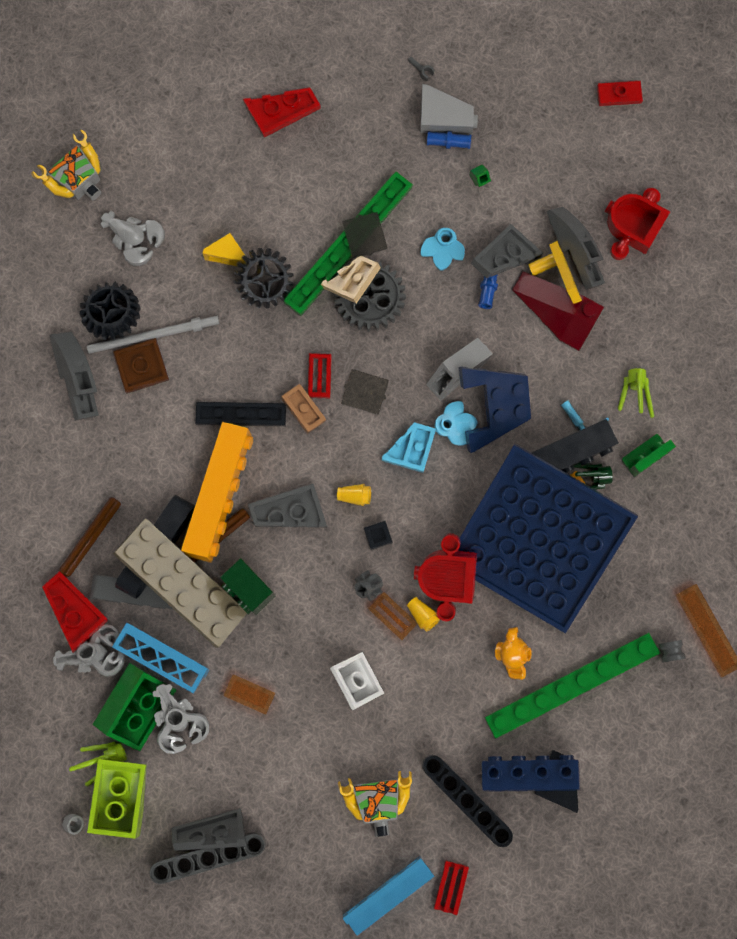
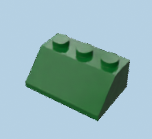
[92,663,176,751]

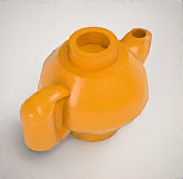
[495,627,532,680]

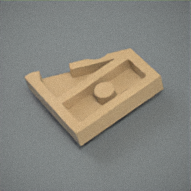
[321,255,381,304]

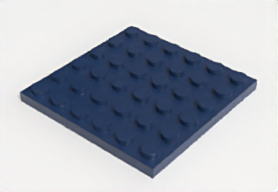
[458,444,638,634]

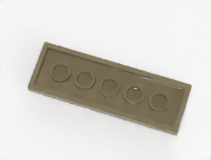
[113,518,247,648]

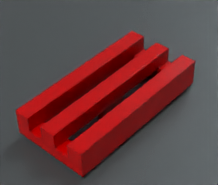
[308,353,332,399]
[434,860,469,915]

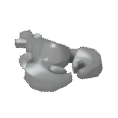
[100,211,165,266]
[53,624,124,677]
[153,683,210,754]

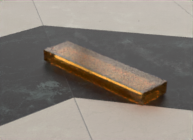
[675,584,737,677]

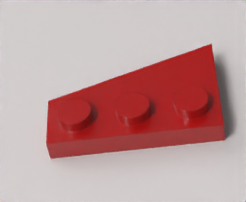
[243,87,321,138]
[42,571,108,653]

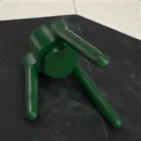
[573,463,613,490]

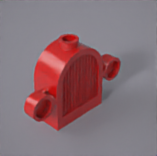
[604,188,670,260]
[414,533,477,622]

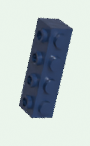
[482,755,581,792]

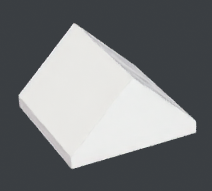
[330,652,384,711]

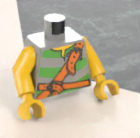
[31,130,101,200]
[338,771,412,837]

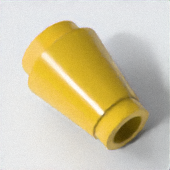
[337,484,371,506]
[407,597,440,632]

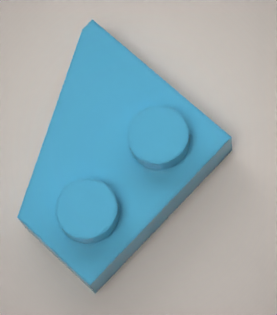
[382,422,436,473]

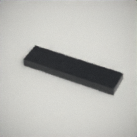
[195,402,286,427]

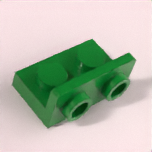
[622,434,676,477]

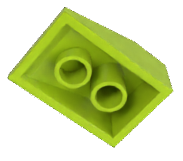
[87,759,147,839]

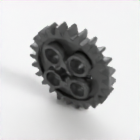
[334,261,406,332]

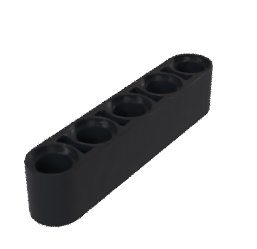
[115,495,195,599]
[422,755,513,847]

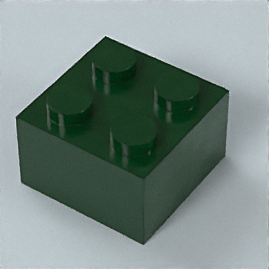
[220,558,276,615]

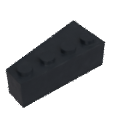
[532,419,619,473]

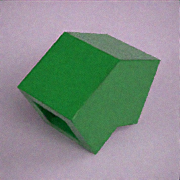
[469,165,491,187]

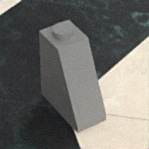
[420,84,478,135]
[426,338,492,401]

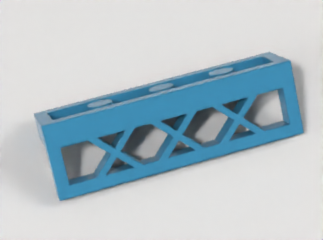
[112,623,209,694]
[343,856,434,936]

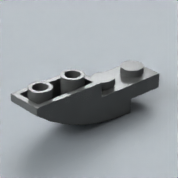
[547,207,605,290]
[49,332,99,421]

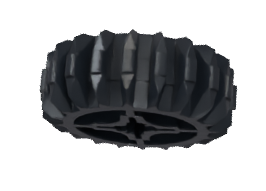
[233,248,294,309]
[79,282,141,341]

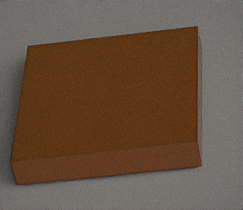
[113,338,169,394]

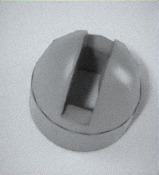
[62,814,84,835]

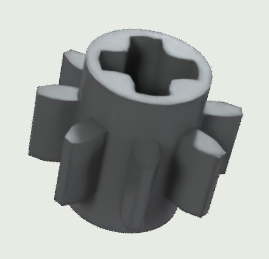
[355,570,383,601]

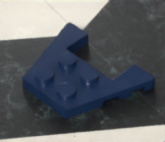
[459,366,531,453]

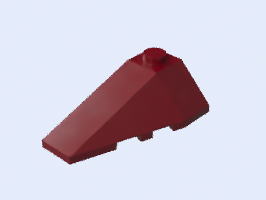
[512,272,604,351]

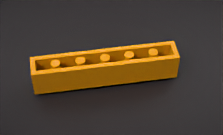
[181,422,253,563]

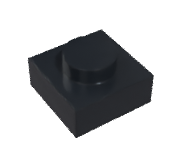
[364,521,393,550]

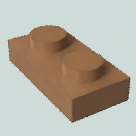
[281,384,326,434]

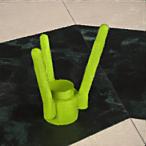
[618,368,654,418]
[69,741,127,787]

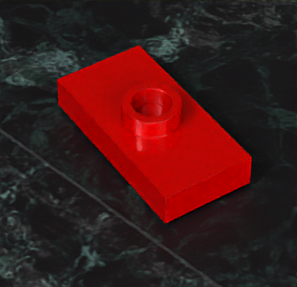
[597,81,643,106]

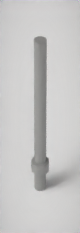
[87,315,220,354]

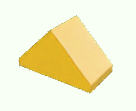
[203,233,245,267]

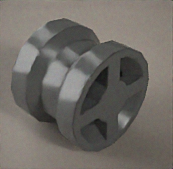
[659,640,686,663]

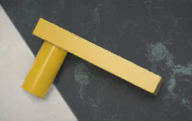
[528,241,582,304]

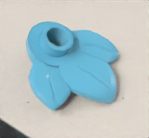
[421,228,465,271]
[434,401,478,446]

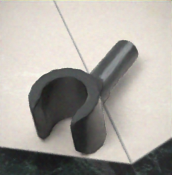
[408,57,434,81]

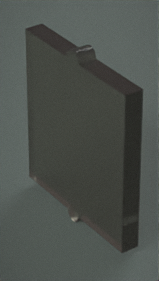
[342,212,388,258]
[341,369,389,415]

